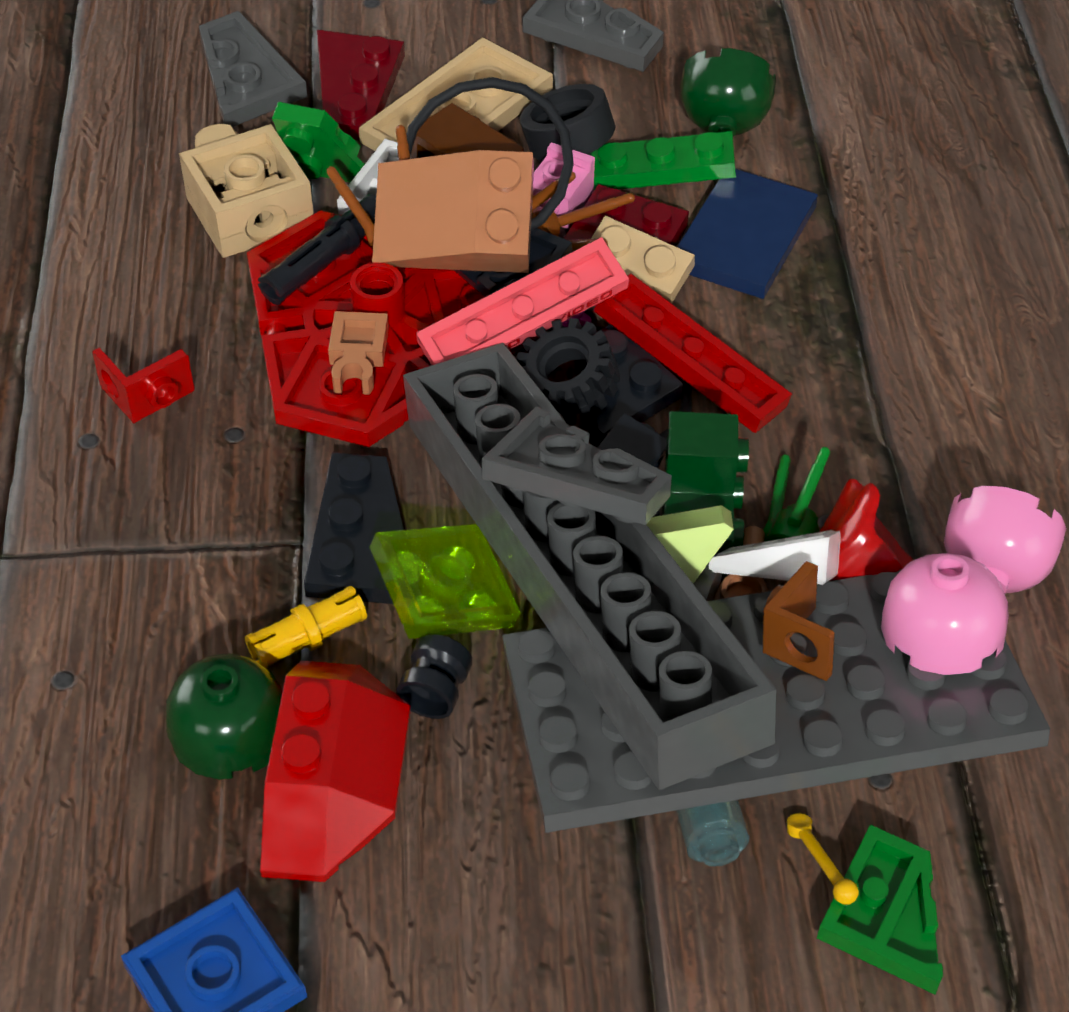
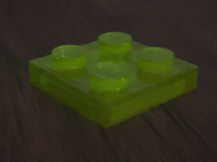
[370,524,521,639]

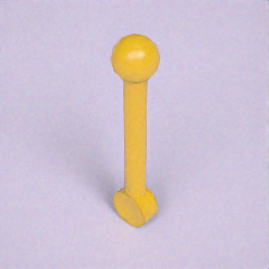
[787,813,859,905]

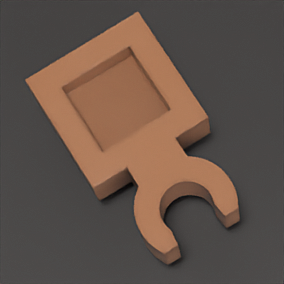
[328,311,389,395]

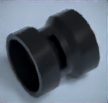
[396,634,472,719]

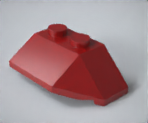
[260,661,411,882]

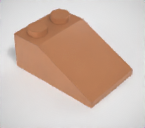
[372,150,534,273]

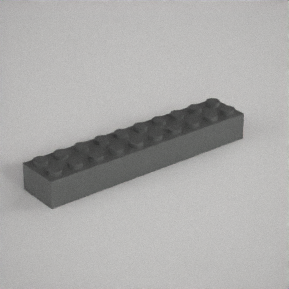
[403,343,777,790]

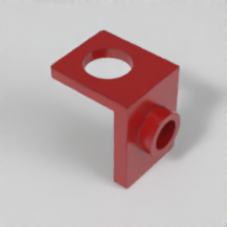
[92,347,195,424]

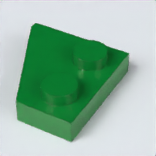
[272,102,365,182]

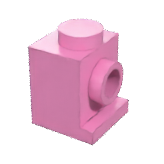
[533,142,595,229]

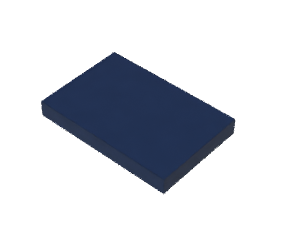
[677,169,818,299]

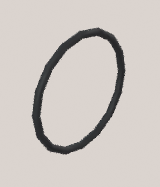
[406,77,574,231]

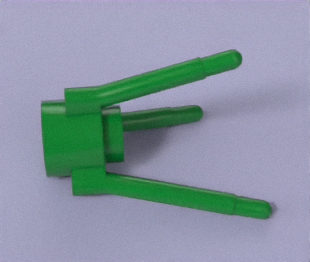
[763,447,830,542]

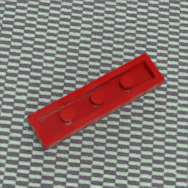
[594,273,792,433]

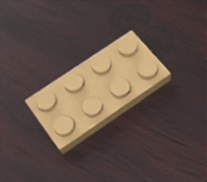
[359,37,553,151]

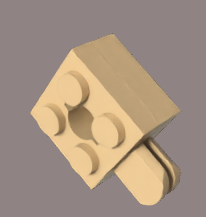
[179,124,313,258]

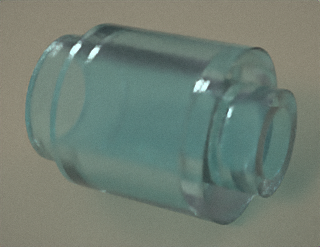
[676,800,749,866]

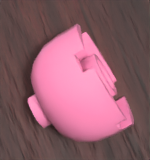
[944,486,1066,593]
[881,553,1009,675]

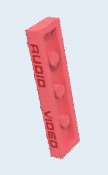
[416,237,629,365]

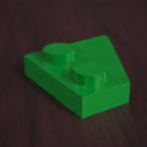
[816,824,943,995]

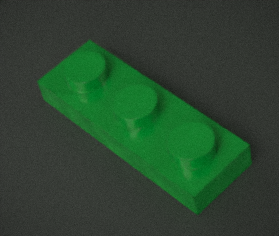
[589,131,736,190]

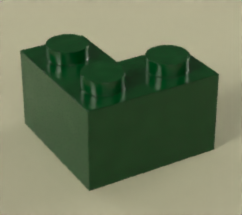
[662,411,749,575]

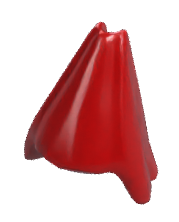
[819,478,914,581]

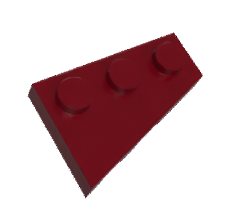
[317,30,405,141]

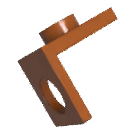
[763,561,835,681]

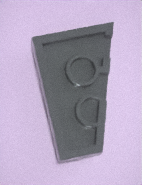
[523,0,664,72]
[199,11,307,127]
[482,406,672,525]

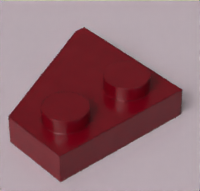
[564,184,689,252]

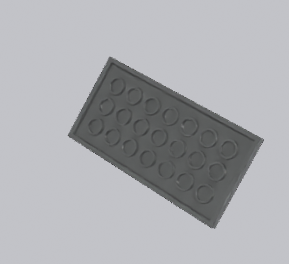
[502,569,1051,833]

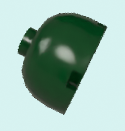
[681,48,776,137]
[166,653,283,780]

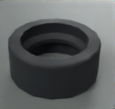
[519,84,616,162]

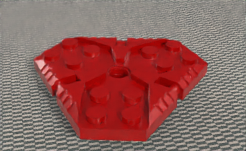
[247,210,538,447]

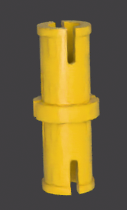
[245,586,367,668]

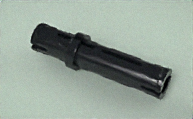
[258,194,376,305]

